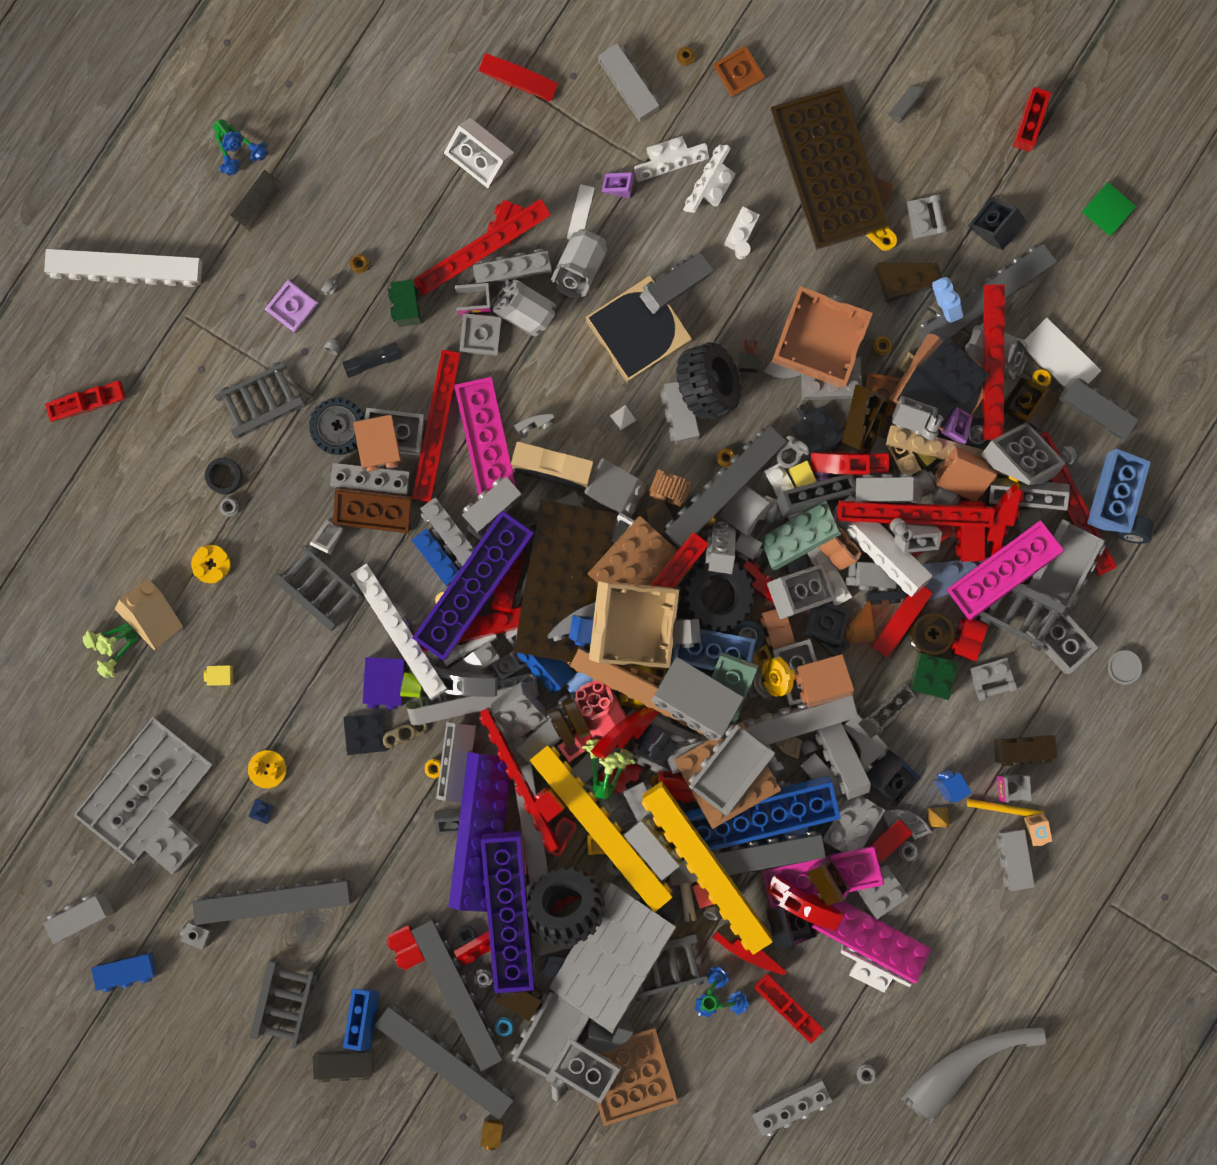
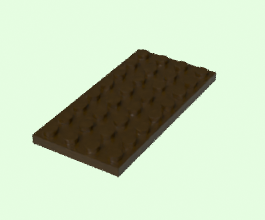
[770,85,890,250]
[513,499,616,662]

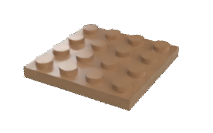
[587,516,694,589]
[674,722,781,829]
[597,1027,678,1126]

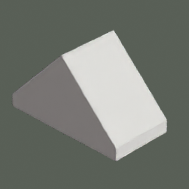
[611,513,634,545]
[310,520,343,555]

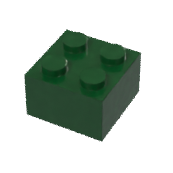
[388,279,421,327]
[908,653,958,700]

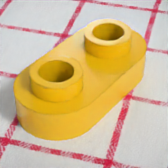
[866,228,897,251]

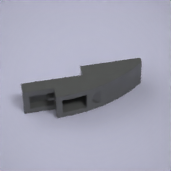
[433,666,497,697]

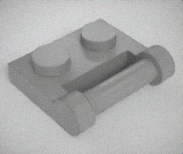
[906,195,948,240]
[969,658,1017,701]

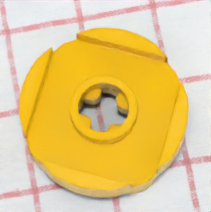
[191,545,231,584]
[761,657,796,697]

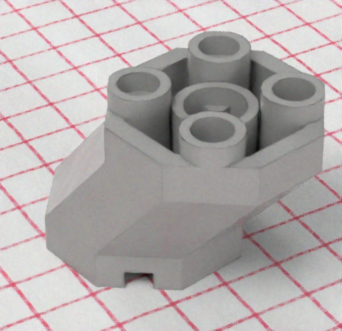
[551,229,608,298]
[491,279,556,337]
[965,324,1028,380]

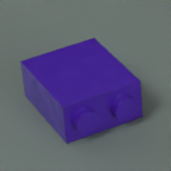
[363,657,406,709]

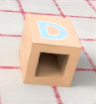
[1024,813,1052,846]

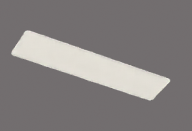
[567,184,595,240]

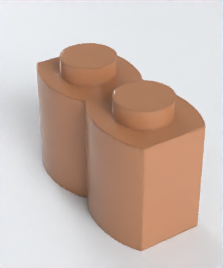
[819,526,862,570]
[759,609,795,650]

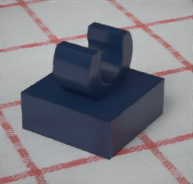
[248,799,274,824]

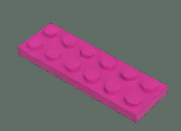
[454,377,516,495]
[946,520,1065,621]
[761,846,884,908]
[812,901,931,984]

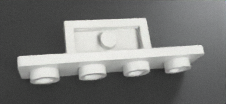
[634,136,709,182]
[683,145,735,213]
[841,944,912,992]

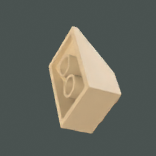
[115,578,183,651]

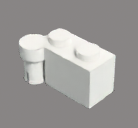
[724,207,759,260]

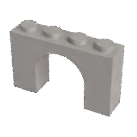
[799,714,888,800]

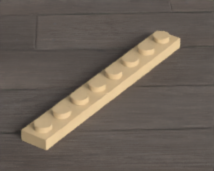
[886,425,1009,477]

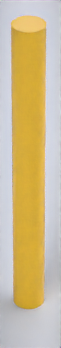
[967,799,1044,817]

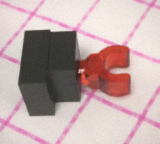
[739,339,760,373]

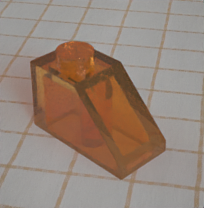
[846,603,876,644]

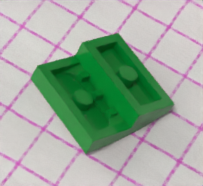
[1081,182,1137,236]

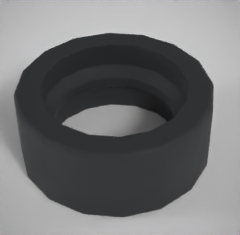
[205,458,243,495]

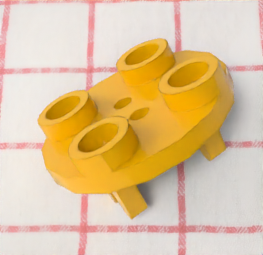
[248,750,287,789]

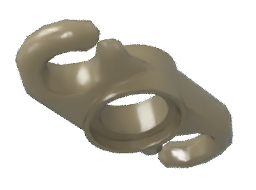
[383,723,429,749]

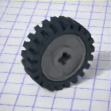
[309,397,365,455]

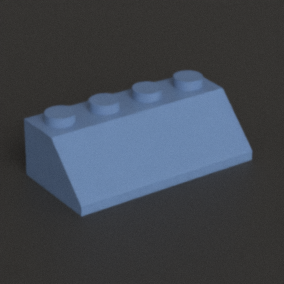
[1087,449,1151,533]
[672,629,756,674]

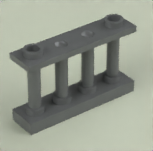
[214,362,305,439]
[272,545,362,631]
[979,584,1070,652]
[634,932,707,1001]
[249,959,318,1049]

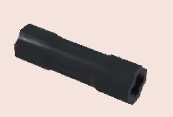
[342,342,402,378]

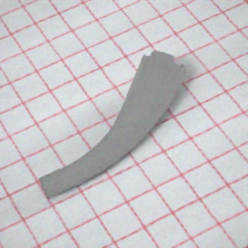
[901,1027,1046,1124]

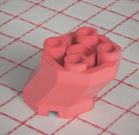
[574,680,628,740]

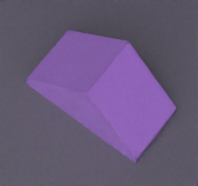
[601,173,634,199]
[941,407,973,444]

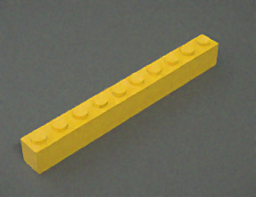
[530,745,673,912]
[641,781,773,955]

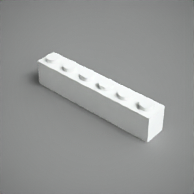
[833,495,932,597]

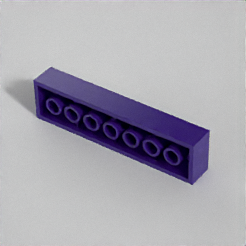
[412,511,535,661]
[448,752,510,912]
[481,831,535,993]

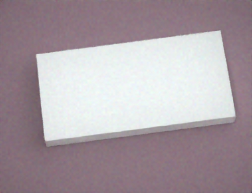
[1024,318,1101,388]

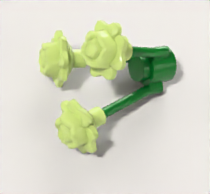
[83,623,139,678]
[582,739,636,799]

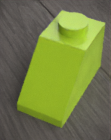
[400,669,423,698]

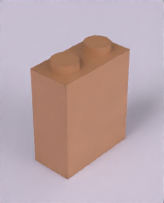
[353,415,402,472]
[935,446,997,501]
[795,654,854,708]

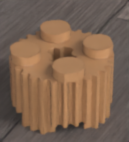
[649,469,693,508]

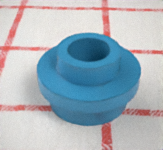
[495,1017,514,1037]

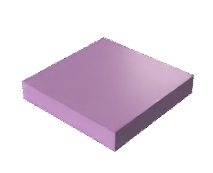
[265,280,319,333]

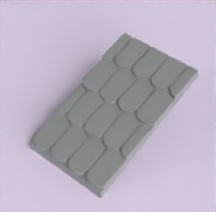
[74,717,212,864]
[549,883,676,1034]

